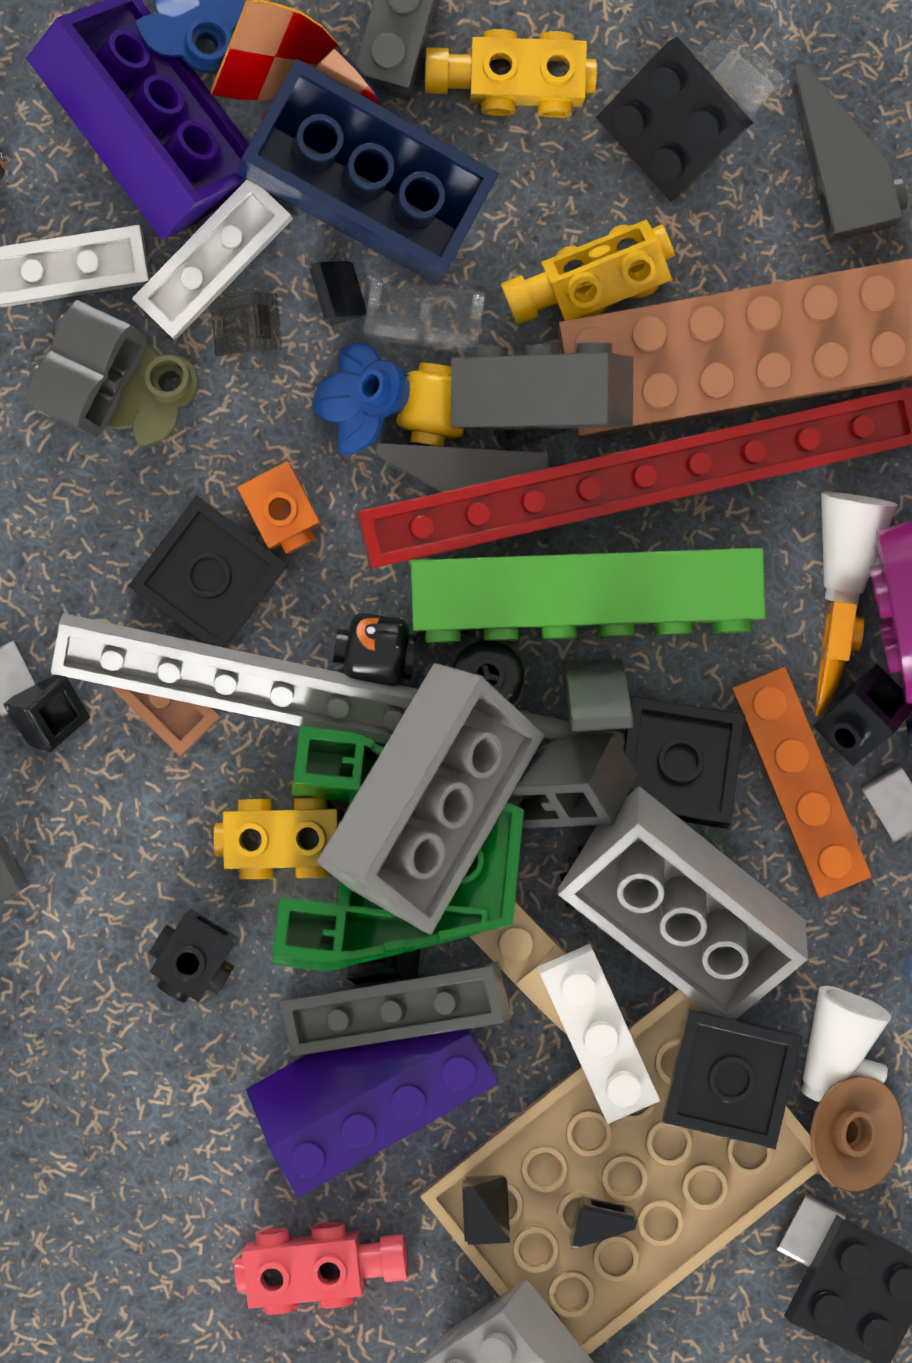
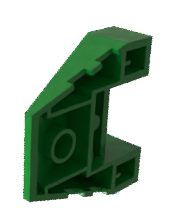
[271,726,524,972]

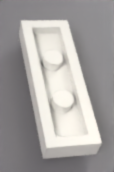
[132,180,293,341]
[0,225,150,308]
[538,944,660,1124]

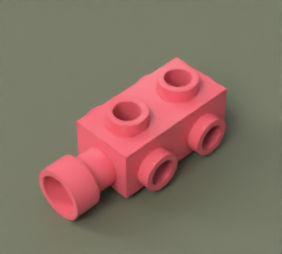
[234,1221,409,1315]

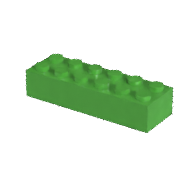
[411,548,765,644]

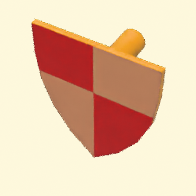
[210,0,343,101]

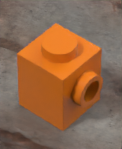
[237,461,322,555]

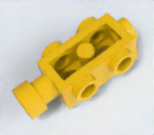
[425,29,597,118]
[500,219,675,326]
[214,798,341,879]

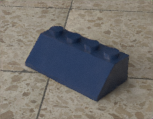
[237,58,499,285]

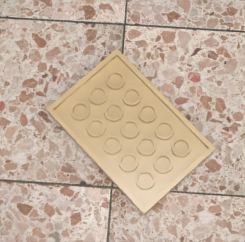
[420,988,818,1355]

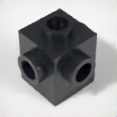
[149,909,239,1003]

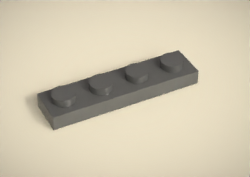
[279,961,511,1057]

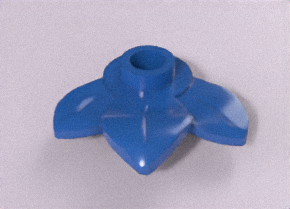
[135,0,243,73]
[312,342,410,456]

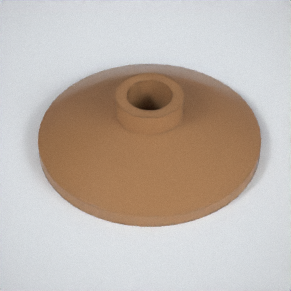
[810,1076,903,1192]

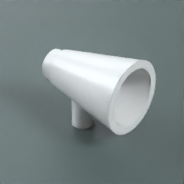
[821,491,898,604]
[801,986,891,1102]

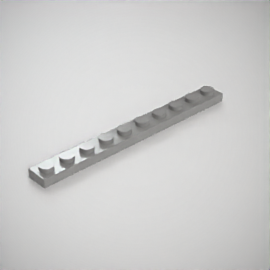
[51,613,624,749]

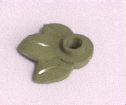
[107,344,199,447]

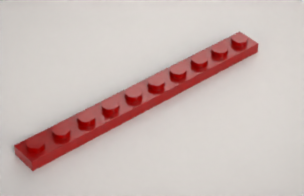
[357,386,912,569]

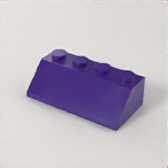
[26,0,249,240]
[246,1028,498,1198]

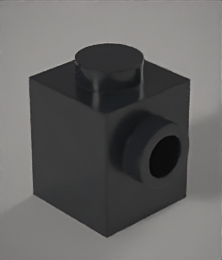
[813,663,912,766]

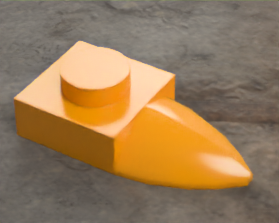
[815,601,864,716]

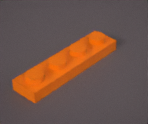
[731,667,872,899]

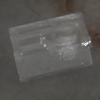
[364,277,486,354]

